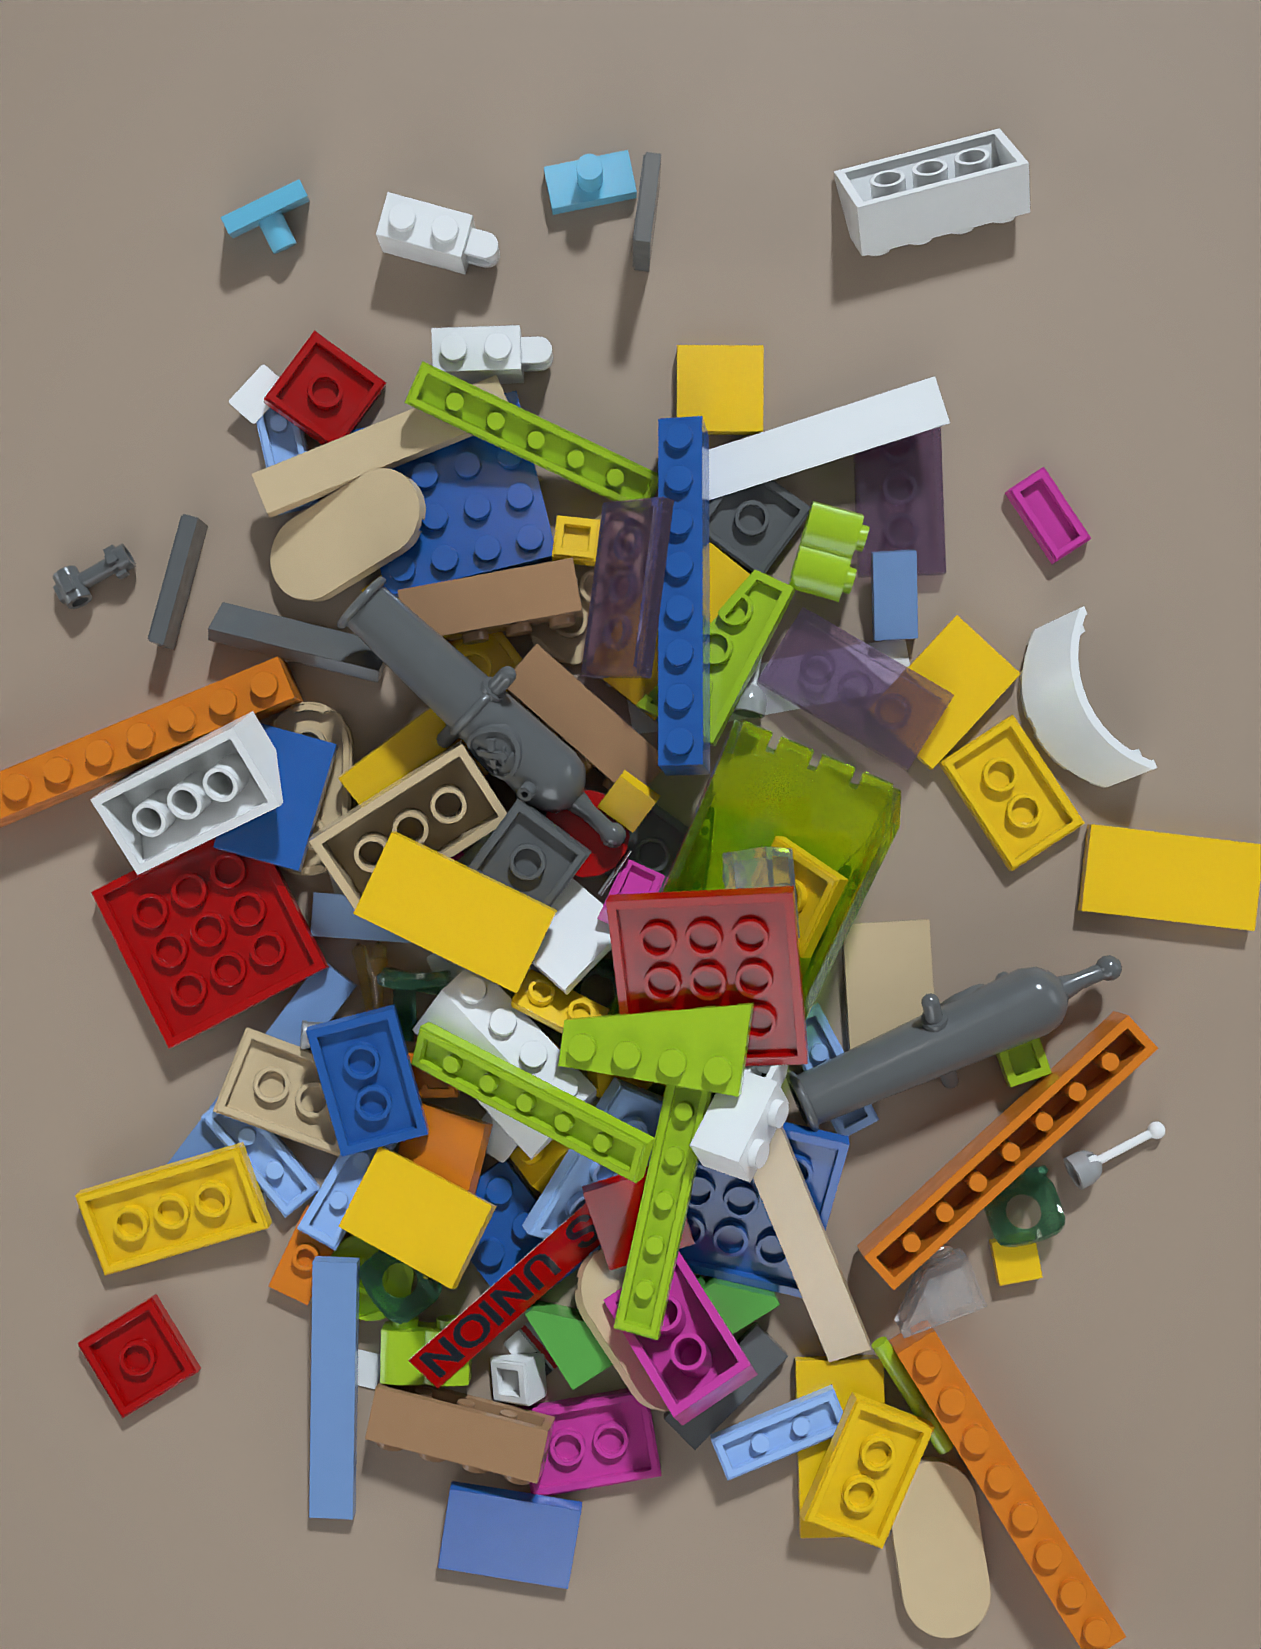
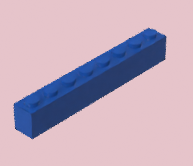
[658,416,710,776]

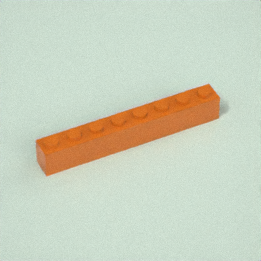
[0,656,304,828]
[857,1011,1158,1290]
[889,1317,1126,1649]

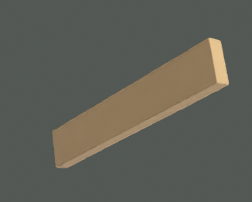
[252,375,508,518]
[753,1126,871,1362]

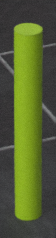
[871,1336,953,1454]

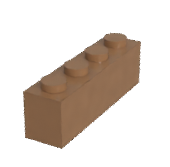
[398,558,584,645]
[506,644,662,791]
[365,1383,555,1485]

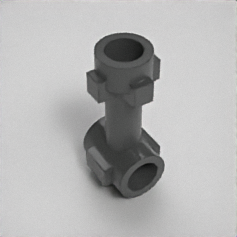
[53,544,136,609]

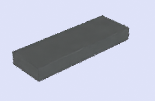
[147,514,208,650]
[663,1322,788,1450]

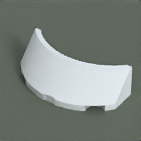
[1020,606,1157,788]

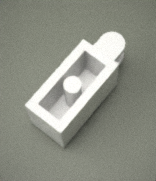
[376,192,500,275]
[431,325,553,384]
[690,1065,789,1182]

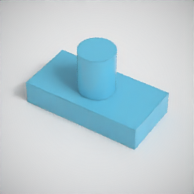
[544,150,637,215]
[220,179,310,254]

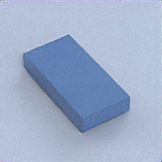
[871,549,918,641]

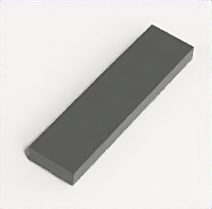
[208,602,386,682]

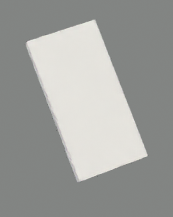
[457,830,612,995]

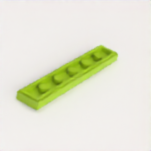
[404,361,658,515]
[411,1022,655,1183]
[613,1084,713,1340]

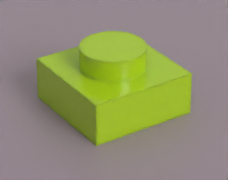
[996,1038,1052,1088]

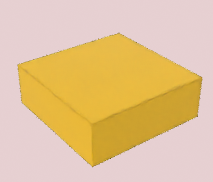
[552,515,601,566]
[597,770,660,833]
[989,1232,1043,1286]

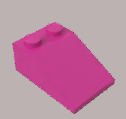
[603,1252,758,1426]

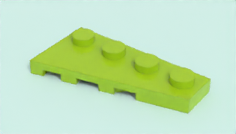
[636,569,795,746]
[558,1003,754,1097]

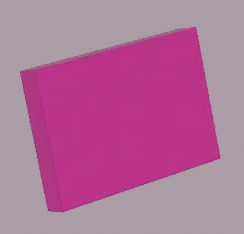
[519,1388,662,1496]

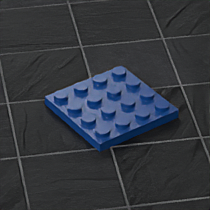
[350,390,554,598]
[679,1122,850,1298]

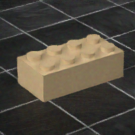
[309,740,508,910]

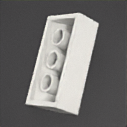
[834,128,1030,256]
[90,711,283,875]
[412,969,597,1160]

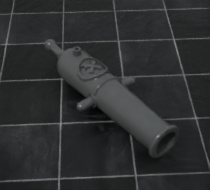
[337,577,626,848]
[786,955,1122,1132]

